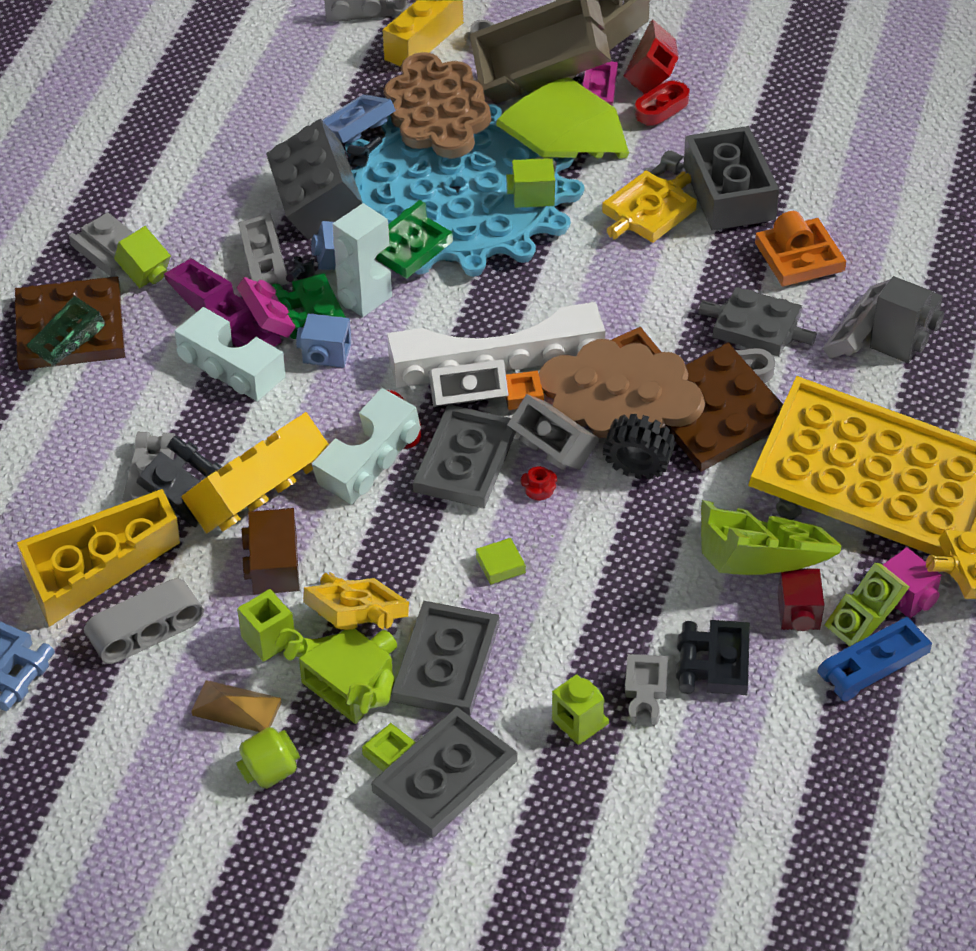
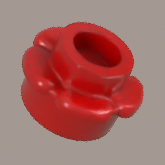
[521,466,557,501]

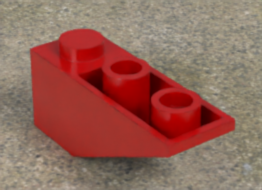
[623,19,679,94]

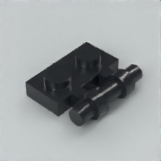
[136,435,222,528]
[675,620,750,695]

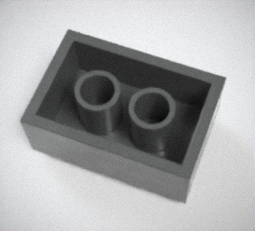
[266,118,363,240]
[683,126,779,231]

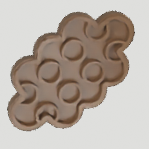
[384,52,491,159]
[539,339,705,438]

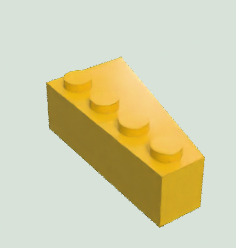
[181,412,329,534]
[16,489,180,627]

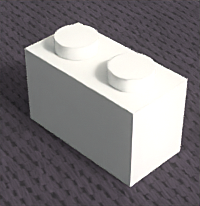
[428,359,508,407]

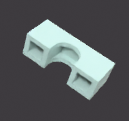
[333,203,392,317]
[174,307,286,402]
[312,388,421,505]

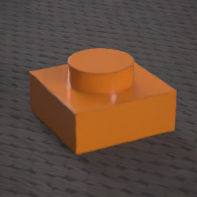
[505,370,544,410]

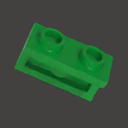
[376,200,453,279]

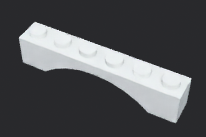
[387,302,606,388]

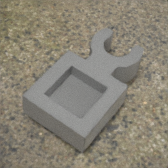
[625,654,668,725]

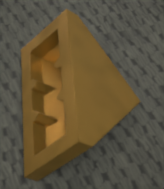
[191,680,282,732]

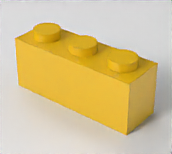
[383,0,463,67]

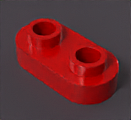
[635,81,690,126]

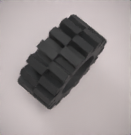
[602,414,675,479]

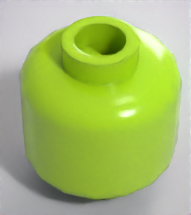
[236,727,300,789]

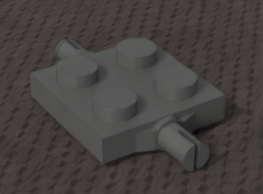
[699,287,817,356]

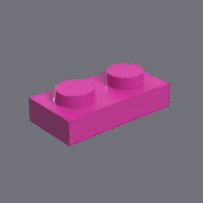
[583,62,618,106]
[236,277,295,338]

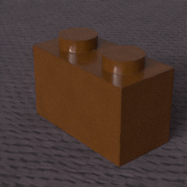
[242,508,300,595]

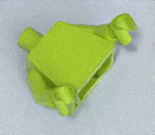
[274,628,398,724]

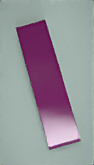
[164,258,281,347]

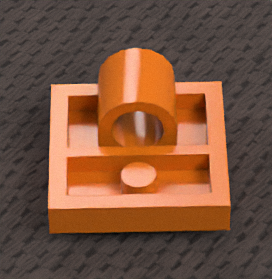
[755,211,847,287]

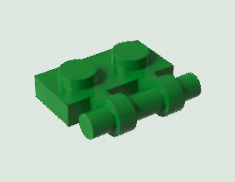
[272,274,346,339]

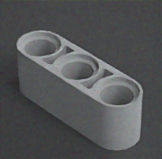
[84,578,204,664]

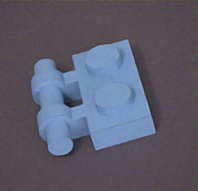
[0,621,55,711]

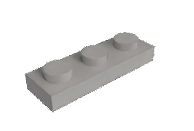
[822,279,891,359]

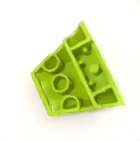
[495,77,629,158]
[701,500,842,575]

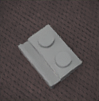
[69,212,134,277]

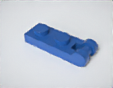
[817,617,932,701]

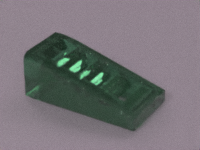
[26,296,106,366]

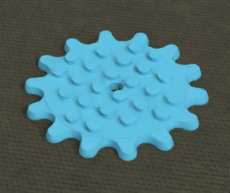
[345,104,585,277]

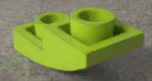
[824,563,910,646]

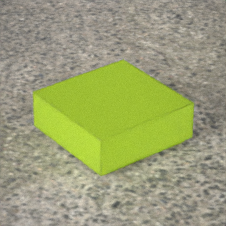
[475,538,526,585]
[362,723,416,771]

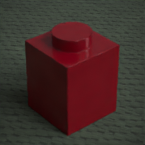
[777,569,825,631]

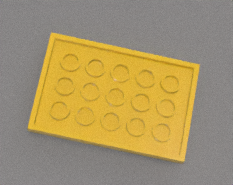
[748,376,976,556]

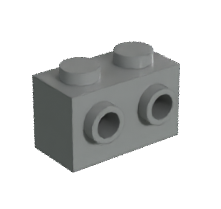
[507,394,600,470]

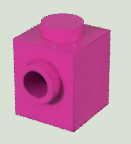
[883,547,942,619]

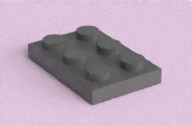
[413,404,516,508]
[391,600,500,716]
[371,707,517,839]

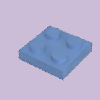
[322,94,396,144]

